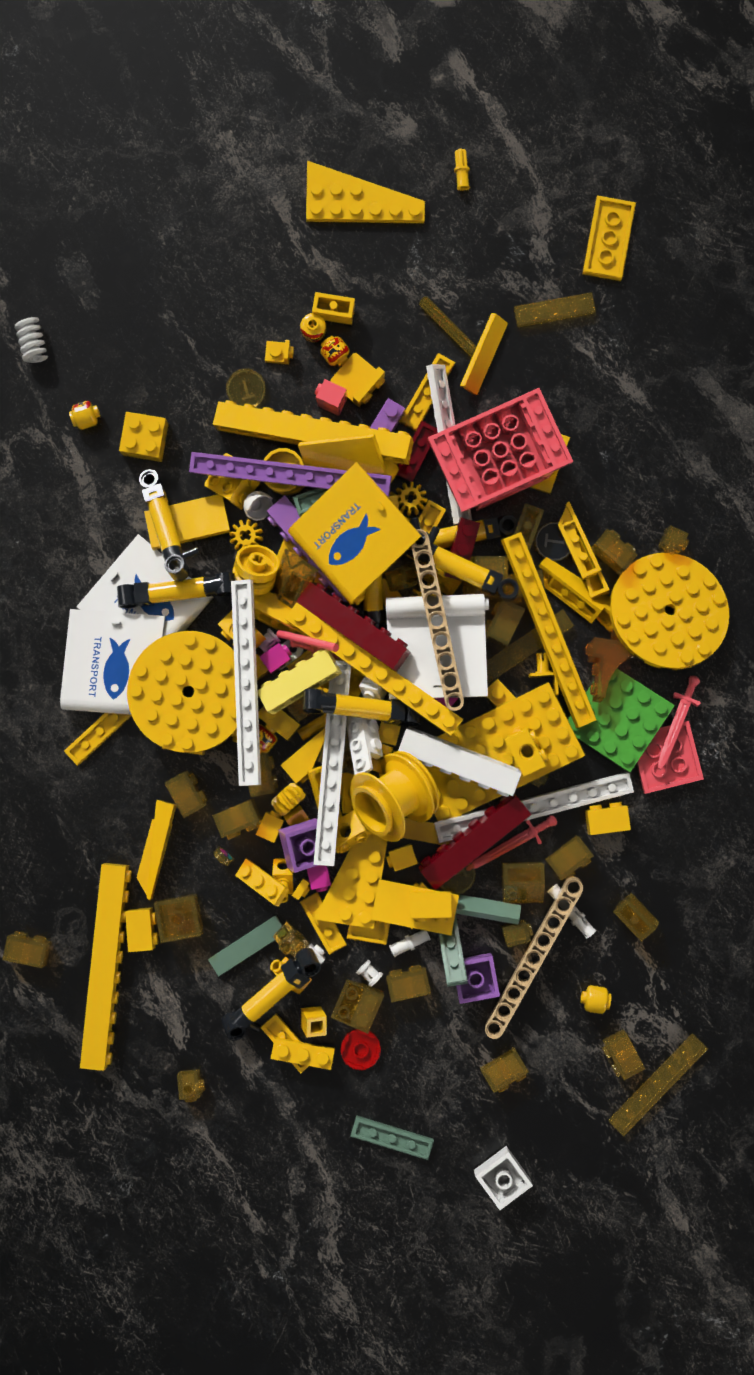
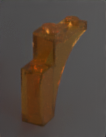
[586,628,636,703]

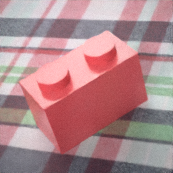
[315,379,347,416]

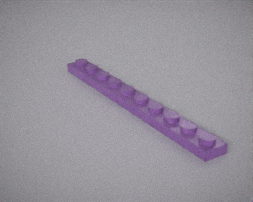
[189,452,392,497]

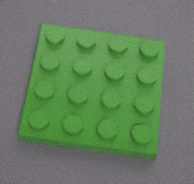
[568,662,675,773]

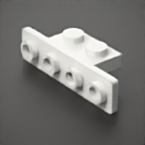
[346,716,383,775]

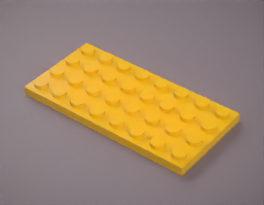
[418,682,585,821]

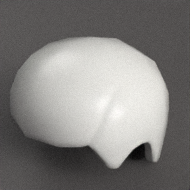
[244,491,273,521]

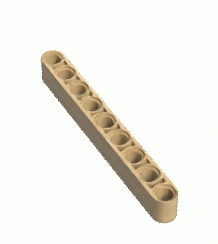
[411,529,464,711]
[485,877,583,1039]

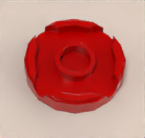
[341,1029,381,1071]

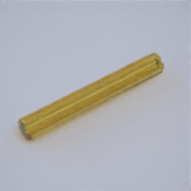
[419,296,477,358]

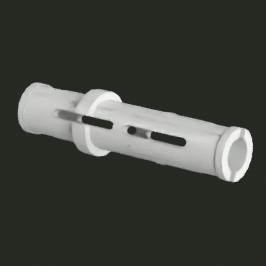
[547,884,596,939]

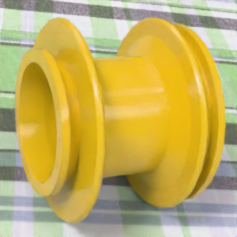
[350,751,439,842]

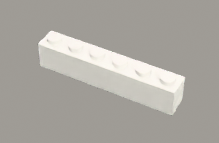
[398,726,522,797]

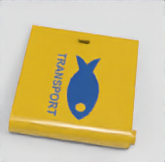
[288,462,422,605]

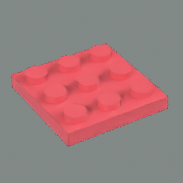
[636,721,704,794]

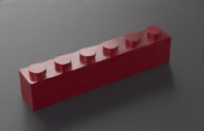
[296,582,411,672]
[419,793,532,890]

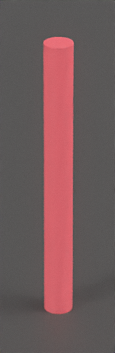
[276,630,339,652]

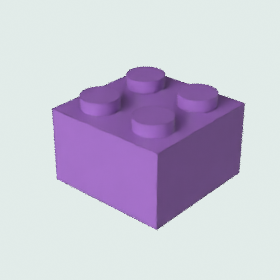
[278,818,318,873]
[456,953,500,1004]

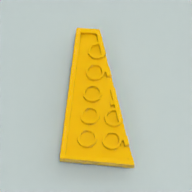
[306,161,425,223]
[314,833,387,929]

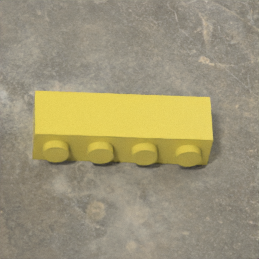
[258,649,342,714]

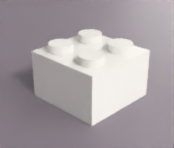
[474,1146,533,1210]

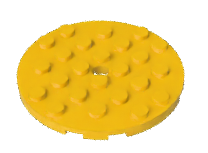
[610,553,729,670]
[127,631,237,753]

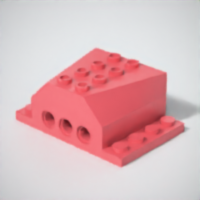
[428,388,573,513]

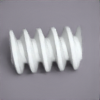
[15,317,48,363]

